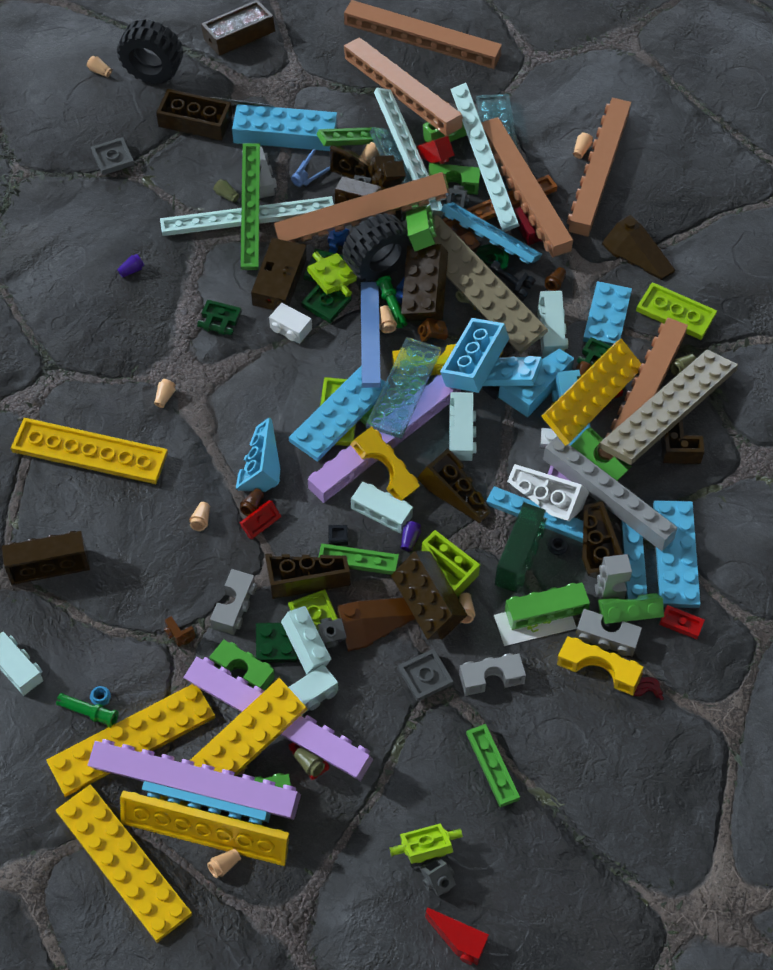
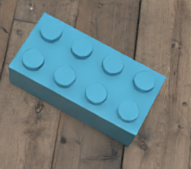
[440,318,509,393]

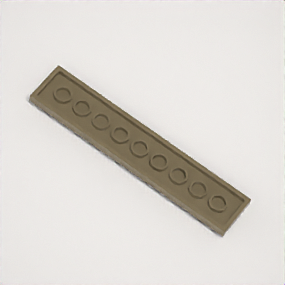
[434,215,548,354]
[599,350,738,465]

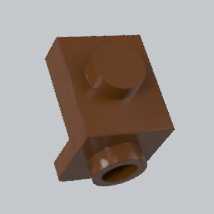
[418,318,449,343]
[164,616,196,647]

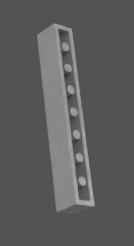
[543,436,678,551]

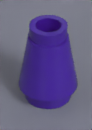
[117,254,145,278]
[401,521,422,552]

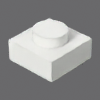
[540,428,557,448]

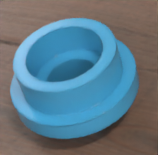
[90,686,111,706]

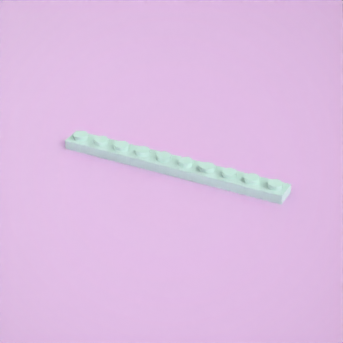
[451,83,520,232]
[374,88,444,216]
[160,196,334,236]

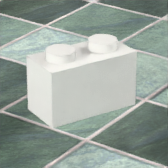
[269,303,312,344]

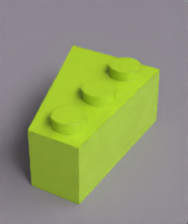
[422,530,480,597]

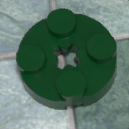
[475,244,509,276]

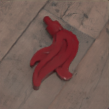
[633,677,664,701]

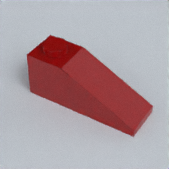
[416,136,455,164]
[425,907,489,965]

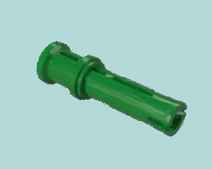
[376,276,408,328]
[56,693,119,728]

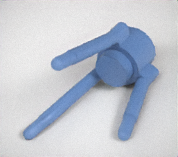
[291,149,330,187]

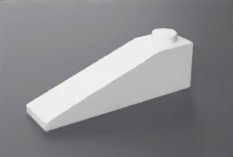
[507,464,589,522]

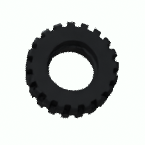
[117,19,184,84]
[343,213,412,282]

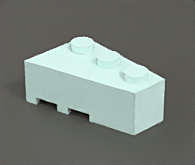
[537,291,568,357]
[449,392,477,461]

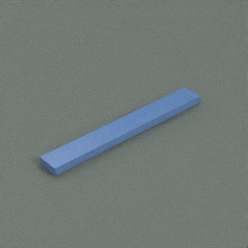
[361,282,381,388]

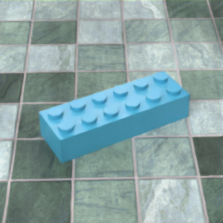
[232,104,337,151]

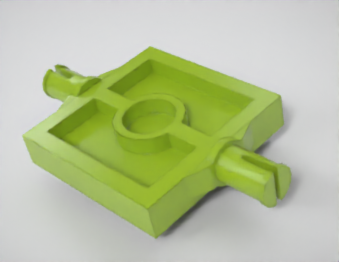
[307,252,357,297]
[389,823,463,864]

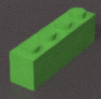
[406,205,437,251]
[505,583,590,630]

